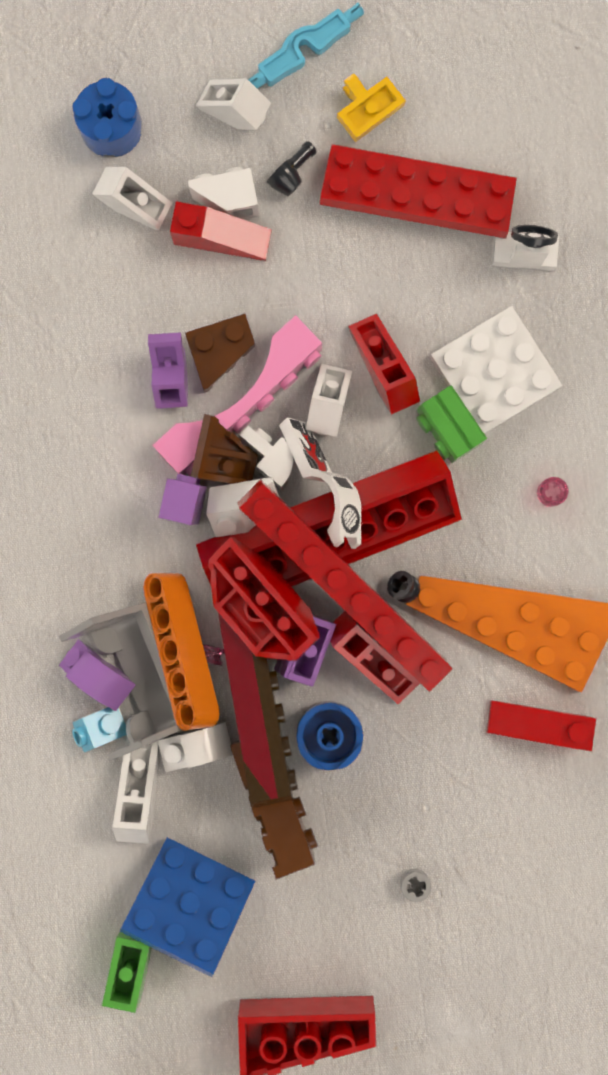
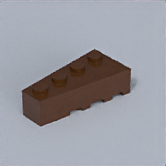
[230,740,318,880]

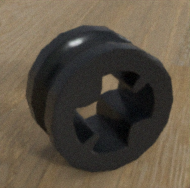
[387,571,420,603]

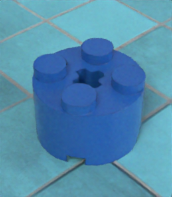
[72,77,142,157]
[296,701,363,770]

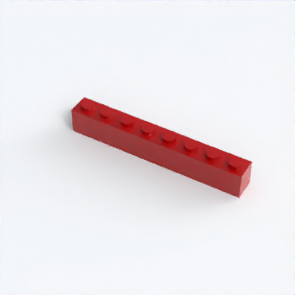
[237,479,453,692]

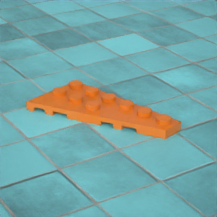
[405,576,608,693]

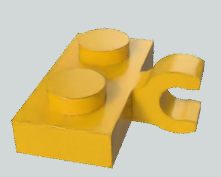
[337,73,406,142]

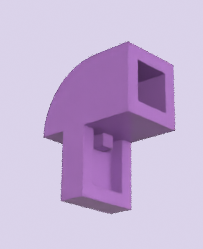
[148,332,188,409]
[59,639,136,711]

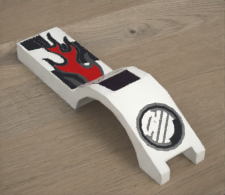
[279,417,361,549]

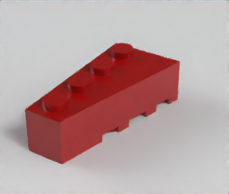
[238,996,376,1075]

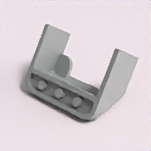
[59,602,182,761]

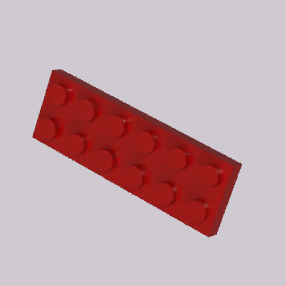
[320,144,517,239]

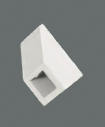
[188,167,259,219]

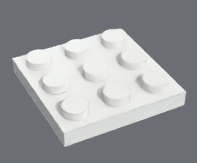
[430,306,563,434]

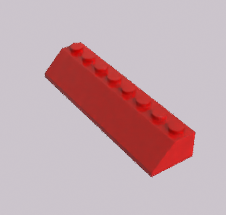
[195,450,462,587]

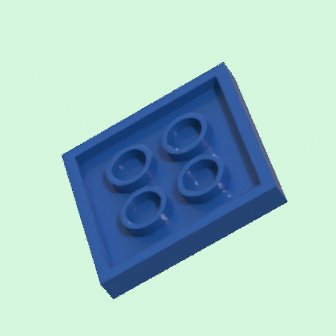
[120,837,255,977]

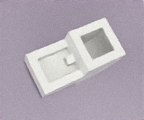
[240,426,293,491]
[158,722,232,772]

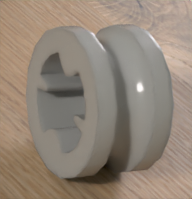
[400,869,431,902]

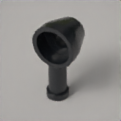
[267,141,317,197]

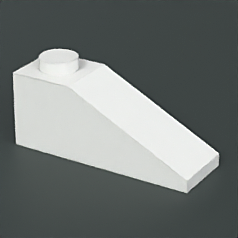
[112,736,159,844]

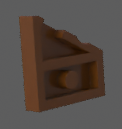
[185,314,255,393]
[191,414,258,484]

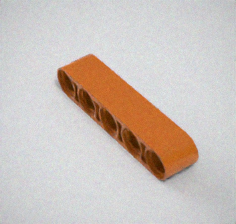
[143,573,220,731]

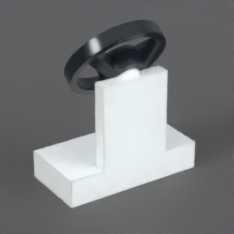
[492,225,559,271]

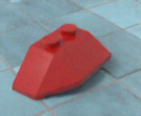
[208,537,320,661]

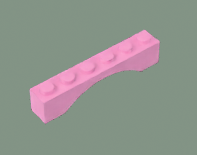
[152,315,322,476]

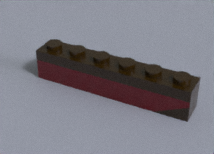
[218,613,298,808]

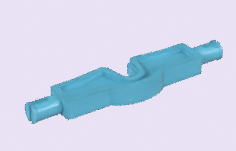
[248,3,364,89]

